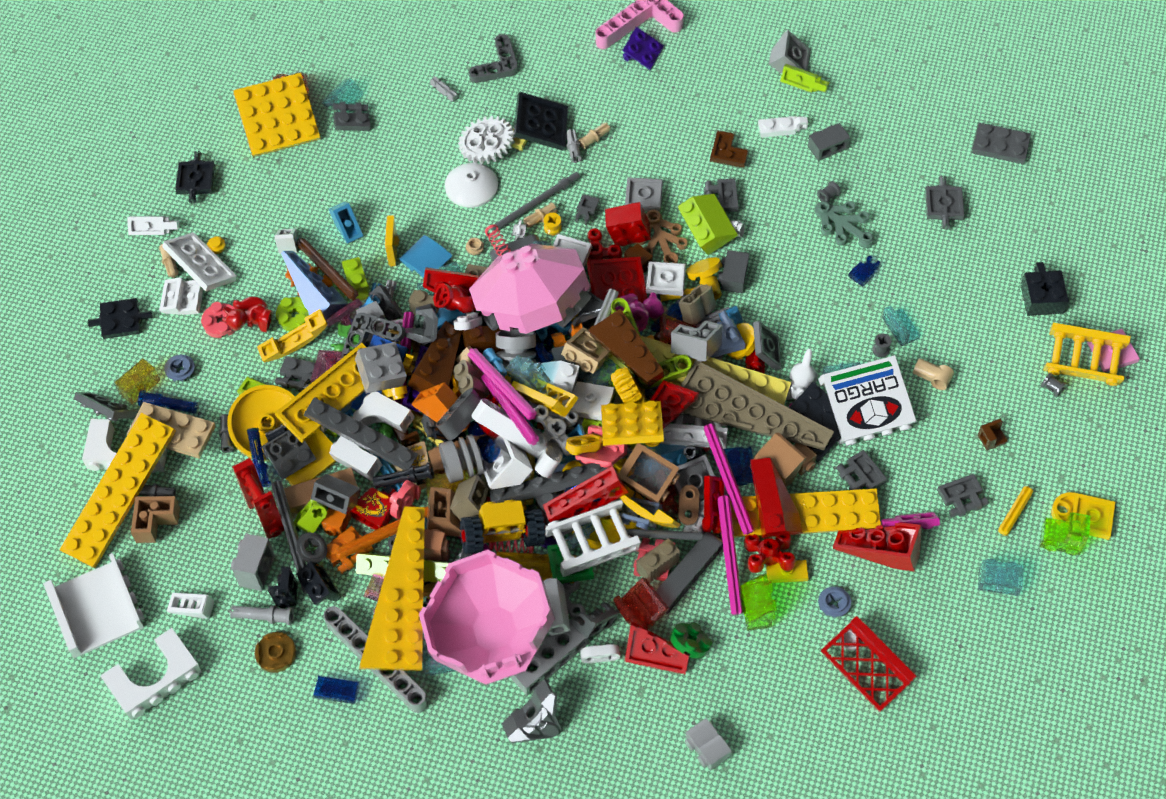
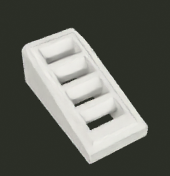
[167,593,214,619]

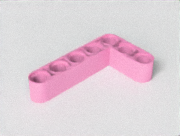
[596,0,683,49]

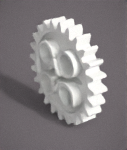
[458,116,515,165]

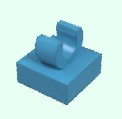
[719,306,744,325]

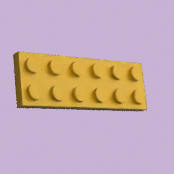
[275,343,367,443]

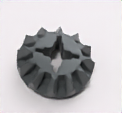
[295,532,327,564]

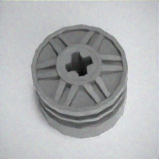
[496,329,536,370]
[438,434,483,483]

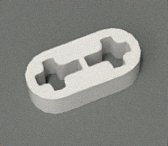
[580,644,620,663]

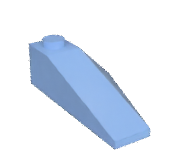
[281,251,348,319]

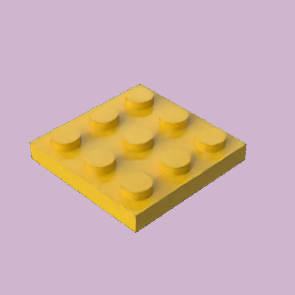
[601,401,664,446]

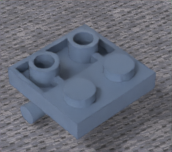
[711,311,745,358]

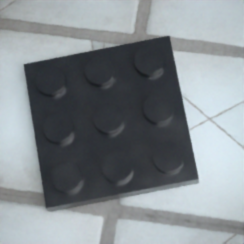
[513,91,568,151]
[789,382,841,463]

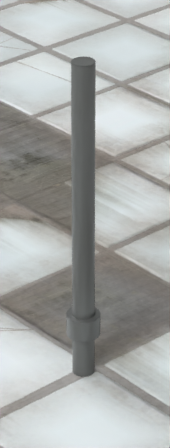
[491,172,580,231]

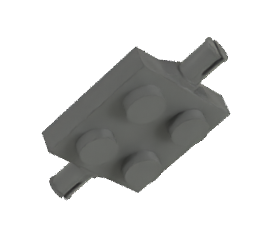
[925,176,964,230]

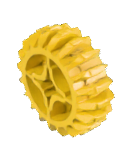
[611,367,647,404]

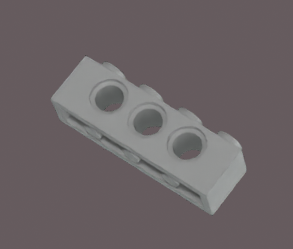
[510,619,589,696]

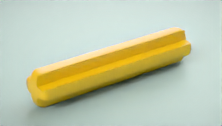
[998,486,1033,536]

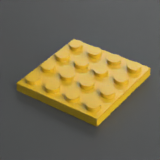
[233,73,320,157]

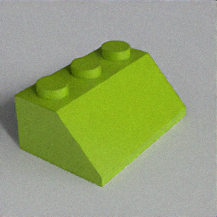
[677,194,738,255]

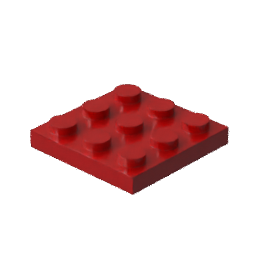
[587,257,647,317]

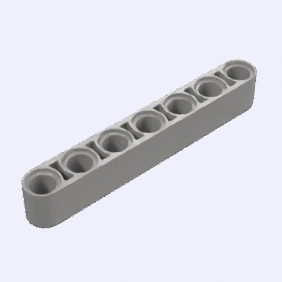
[324,606,427,713]

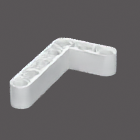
[471,398,563,478]

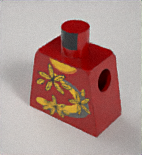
[350,486,396,530]

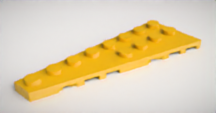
[359,506,425,671]

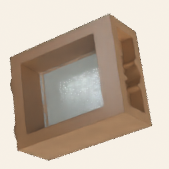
[618,443,680,503]

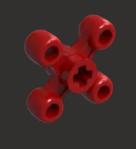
[587,228,622,275]
[744,534,796,573]

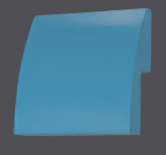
[399,235,453,278]

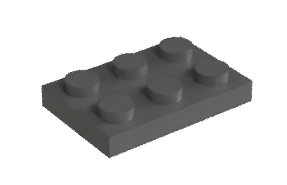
[971,122,1031,165]

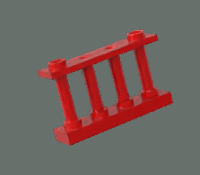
[232,458,285,539]

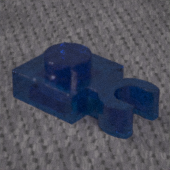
[848,255,880,287]

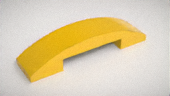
[257,309,328,363]
[615,485,681,528]

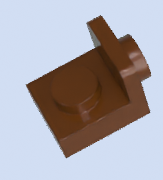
[392,427,420,447]

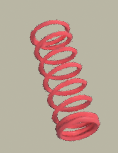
[485,224,511,256]
[489,538,534,554]

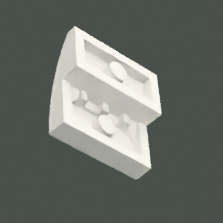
[159,278,204,315]

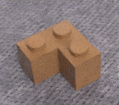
[131,496,180,543]

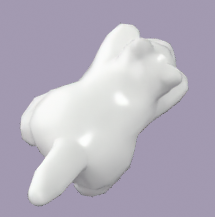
[786,349,818,400]

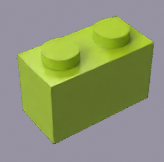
[341,257,370,303]

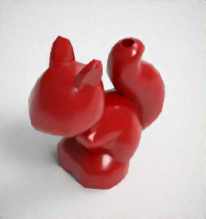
[433,283,476,314]
[222,296,272,333]

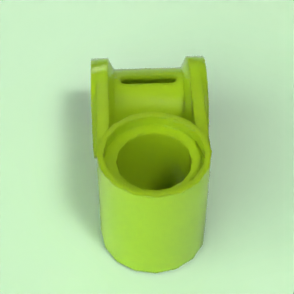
[294,499,327,533]

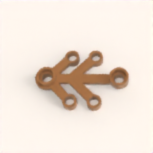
[638,210,688,263]

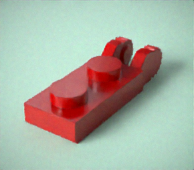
[702,476,724,534]

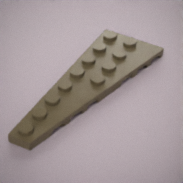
[681,360,834,450]

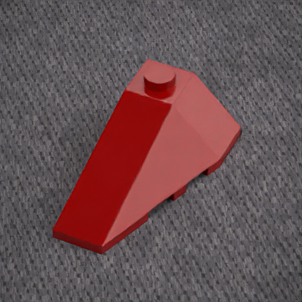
[833,522,922,572]

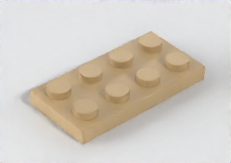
[127,402,215,459]

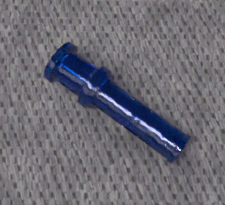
[138,389,198,414]
[247,428,271,488]

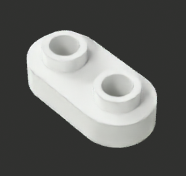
[454,312,482,330]

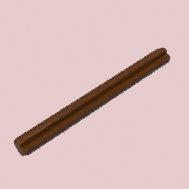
[296,237,359,301]

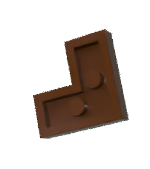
[710,130,748,168]

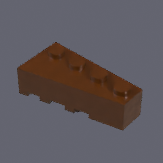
[588,308,665,387]
[407,321,462,392]

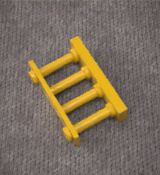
[1043,322,1131,386]

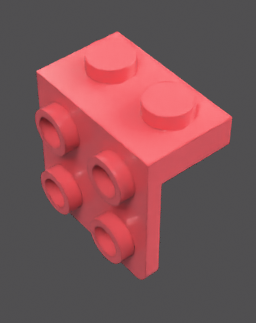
[575,425,627,468]

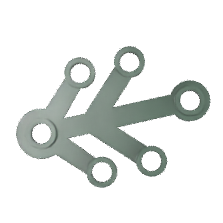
[815,201,874,249]

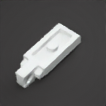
[758,116,808,138]
[127,216,180,235]

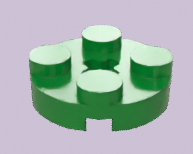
[670,622,713,659]

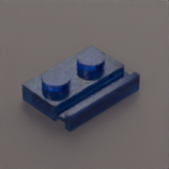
[724,446,754,486]

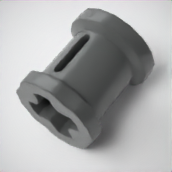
[817,181,841,203]
[872,333,892,358]
[1041,373,1067,398]

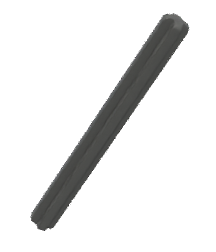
[271,480,307,594]

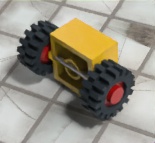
[460,499,546,554]

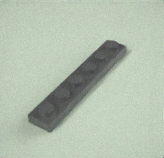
[304,397,418,470]
[490,463,607,503]

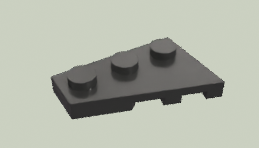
[74,392,139,421]

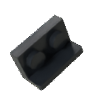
[296,561,342,605]
[268,566,298,608]

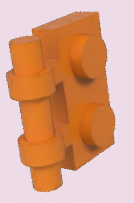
[325,526,373,574]

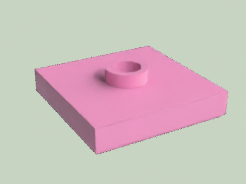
[1087,329,1140,373]

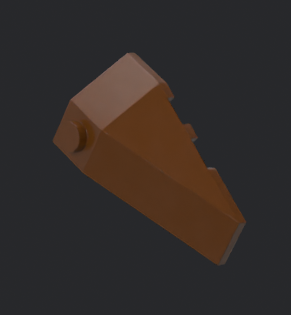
[460,322,539,354]

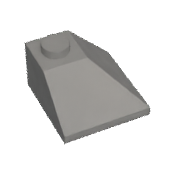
[769,30,810,73]

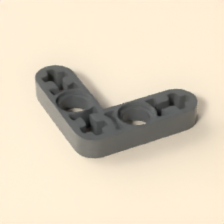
[469,34,518,83]
[340,313,406,359]

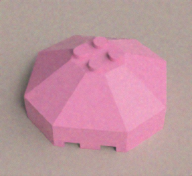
[469,244,590,334]
[419,550,555,685]

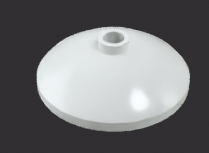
[445,163,498,208]

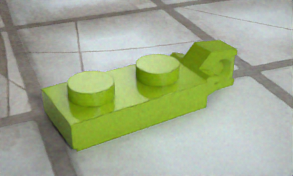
[780,64,830,93]

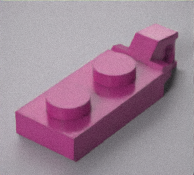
[882,512,940,529]

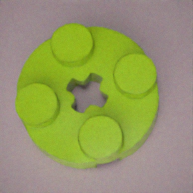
[276,297,309,332]

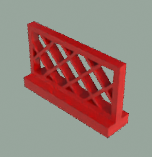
[820,615,916,713]

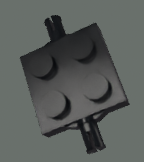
[175,151,215,204]
[88,298,153,339]

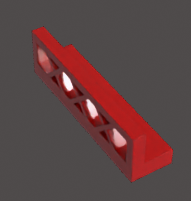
[543,466,629,522]

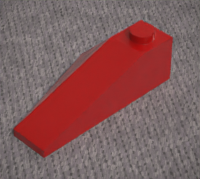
[750,458,803,538]

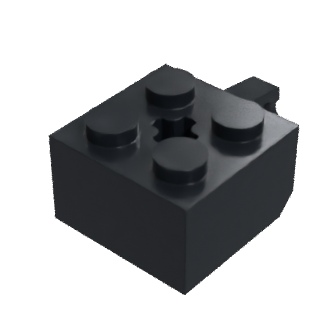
[1021,262,1069,316]

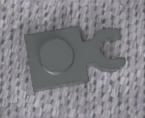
[575,194,600,225]

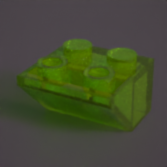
[740,573,777,631]

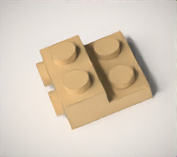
[561,327,611,374]

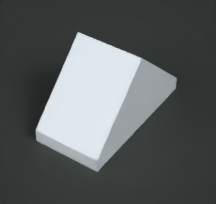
[274,228,297,254]

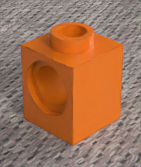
[321,507,352,536]

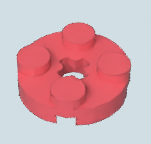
[201,302,235,338]
[389,480,421,519]

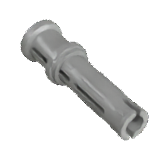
[230,605,294,625]

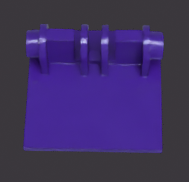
[622,26,664,70]

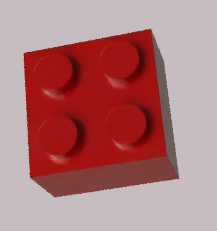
[605,202,651,246]

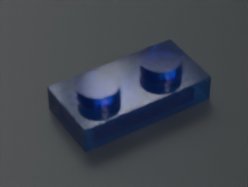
[313,676,360,704]

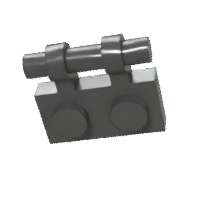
[333,102,370,131]
[704,178,738,212]
[275,356,322,392]
[836,450,887,490]
[937,474,988,517]

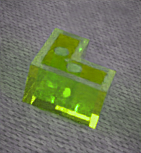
[1039,512,1091,555]

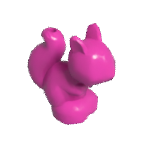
[616,292,664,332]

